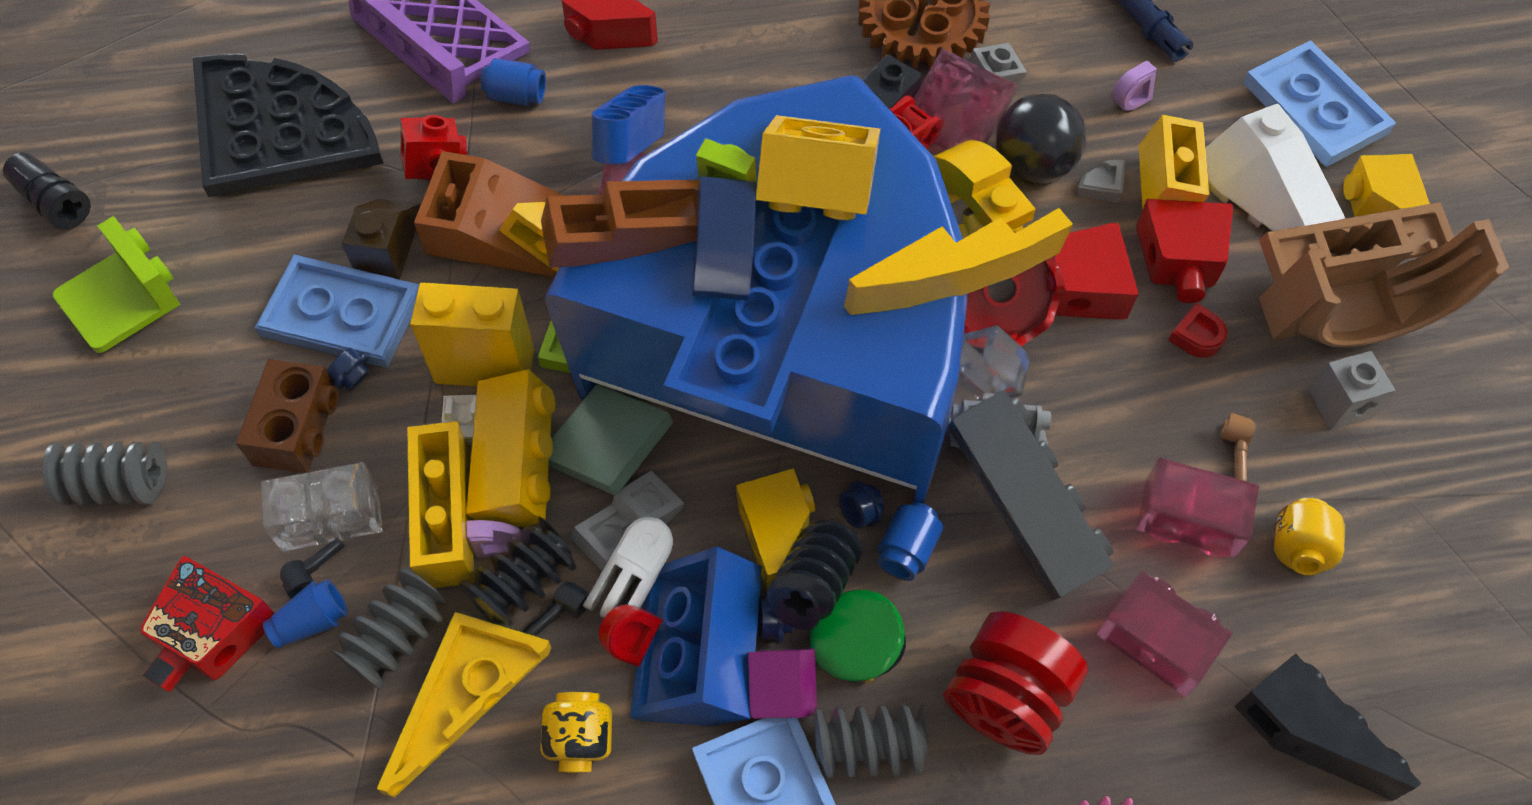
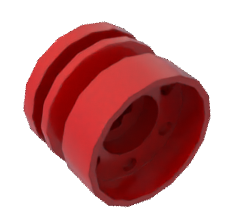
[943,611,1088,755]

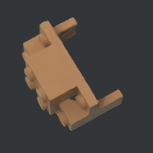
[1259,202,1509,347]

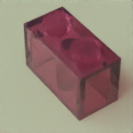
[1136,458,1259,558]
[1097,571,1233,697]

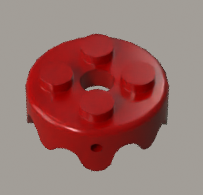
[964,231,1065,350]

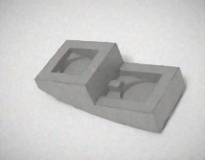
[571,470,684,571]

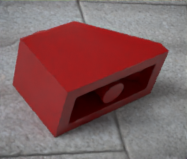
[562,0,658,50]

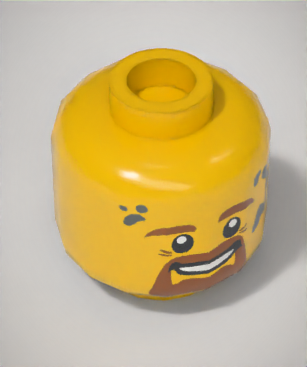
[1273,498,1345,575]

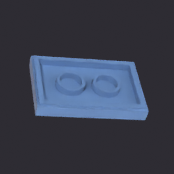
[255,254,419,368]

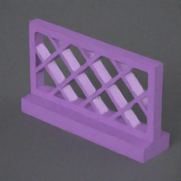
[348,0,530,104]

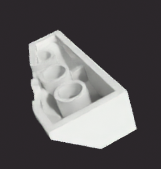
[1205,103,1346,231]

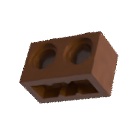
[236,359,338,474]

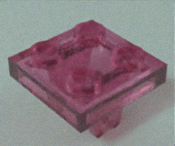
[914,49,1018,150]

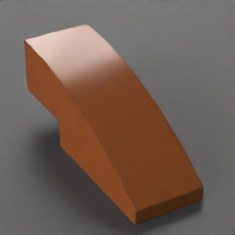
[541,180,700,268]

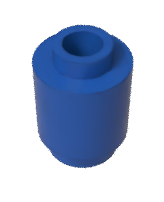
[481,58,546,107]
[877,502,944,581]

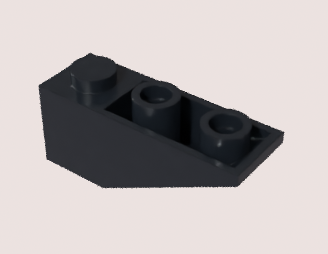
[1234,653,1422,801]

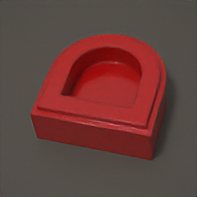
[1168,302,1227,358]
[598,604,662,667]

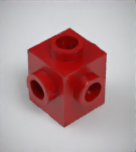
[400,115,467,181]

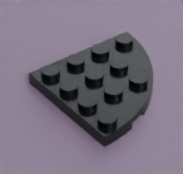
[193,54,384,197]

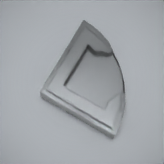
[1076,160,1125,203]

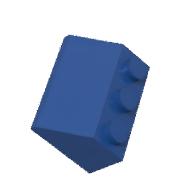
[630,546,762,726]

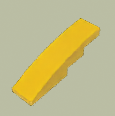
[844,208,1073,315]

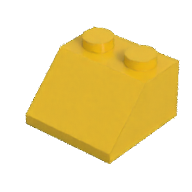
[756,115,881,220]

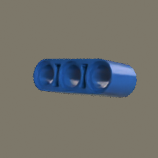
[592,85,666,164]

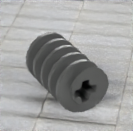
[42,441,168,505]
[331,568,447,689]
[814,704,927,778]

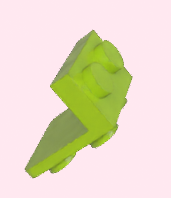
[53,216,181,353]

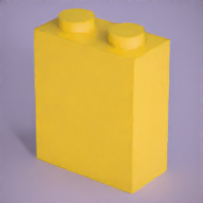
[410,282,535,387]

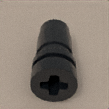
[2,152,91,229]

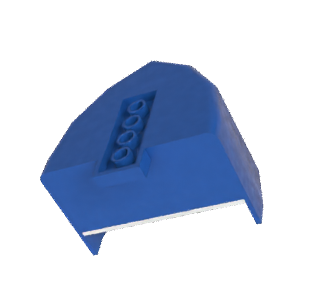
[545,75,969,504]

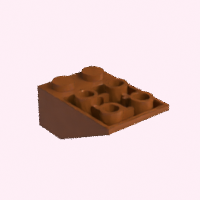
[414,151,565,277]

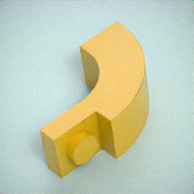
[934,140,1036,230]

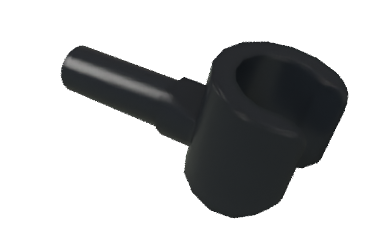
[280,537,345,599]
[522,582,589,636]

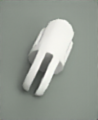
[583,517,673,618]

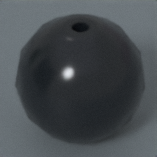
[996,94,1086,183]

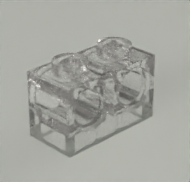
[261,462,383,552]

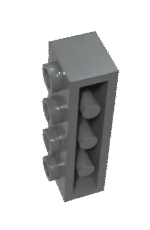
[948,389,1114,600]

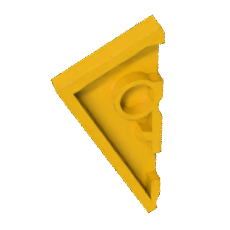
[377,612,552,798]

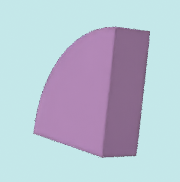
[466,520,526,558]

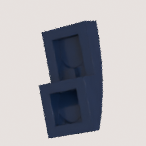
[692,176,756,301]

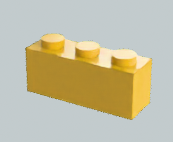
[466,369,556,528]
[407,421,475,588]

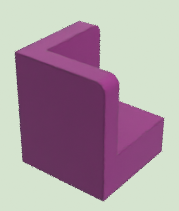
[748,649,817,718]

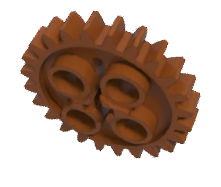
[858,0,990,70]

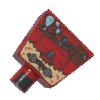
[140,555,274,693]

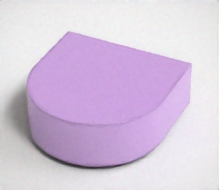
[1112,61,1157,111]

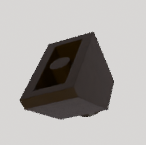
[342,199,421,280]

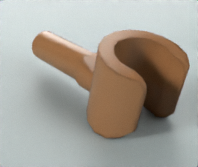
[1220,413,1256,483]

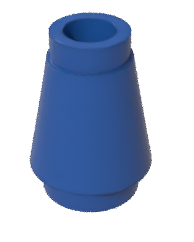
[263,579,348,648]

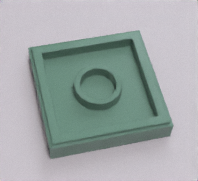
[549,384,673,496]

